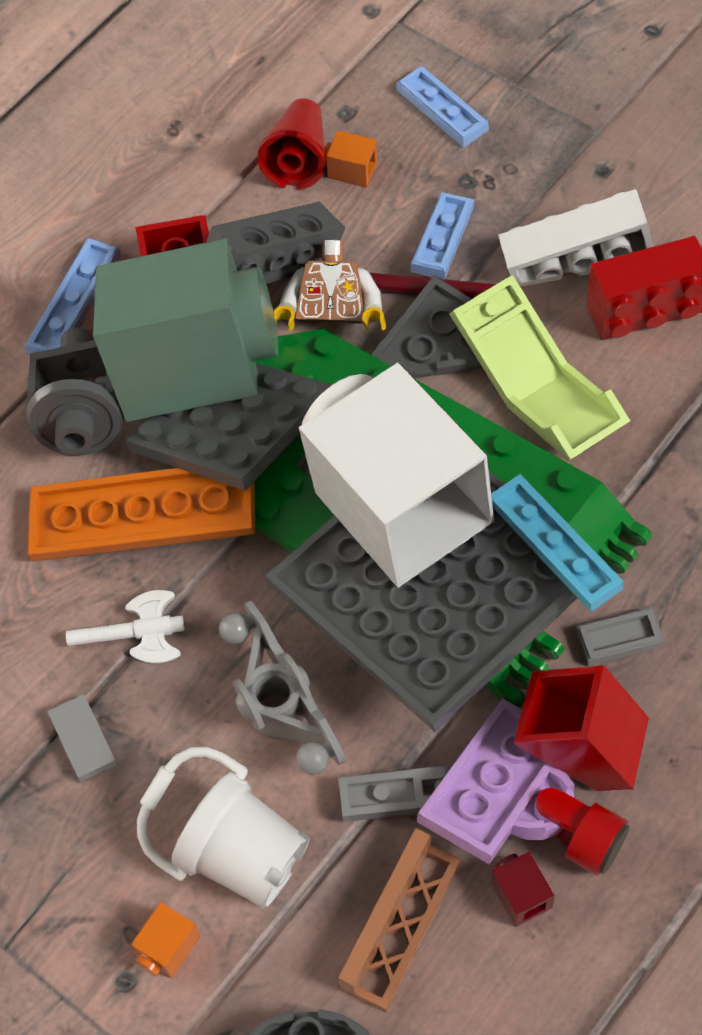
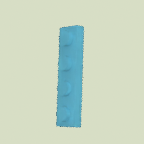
[491,474,623,612]

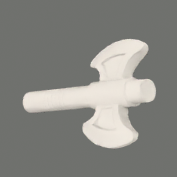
[66,590,185,664]

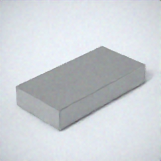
[576,607,665,666]
[47,694,117,783]

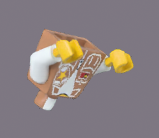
[273,240,386,332]

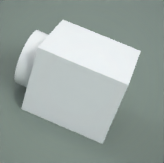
[299,363,494,588]

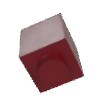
[491,852,555,927]

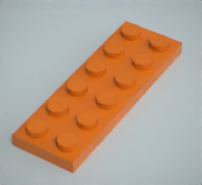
[28,468,255,561]

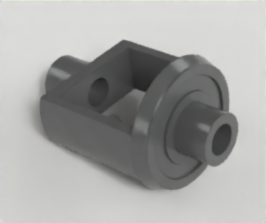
[26,327,124,455]

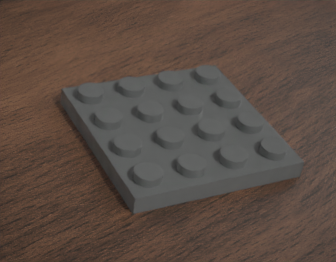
[126,363,332,491]

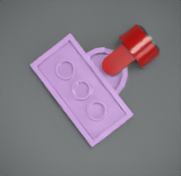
[417,699,630,876]

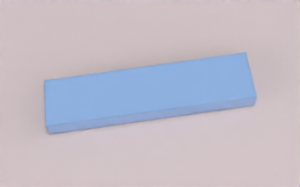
[24,238,120,354]

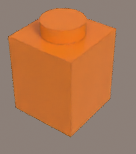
[325,130,378,188]
[131,902,200,979]

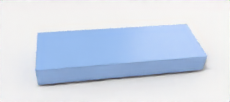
[397,65,489,148]
[411,192,474,280]

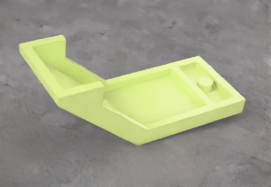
[449,275,630,461]

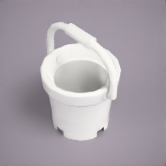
[137,747,310,909]

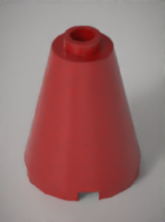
[258,98,326,190]

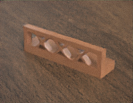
[338,828,461,1012]

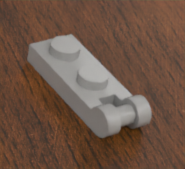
[338,766,452,822]

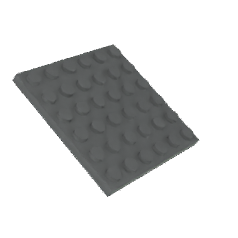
[265,470,577,732]

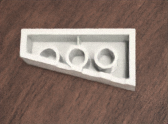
[498,189,654,287]

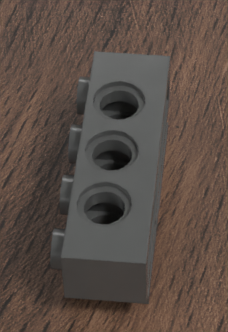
[206,201,346,284]

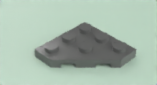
[371,276,483,378]

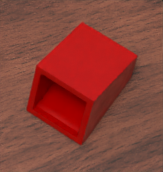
[514,665,649,791]

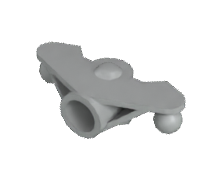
[219,600,346,775]

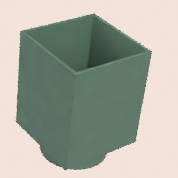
[93,238,279,422]

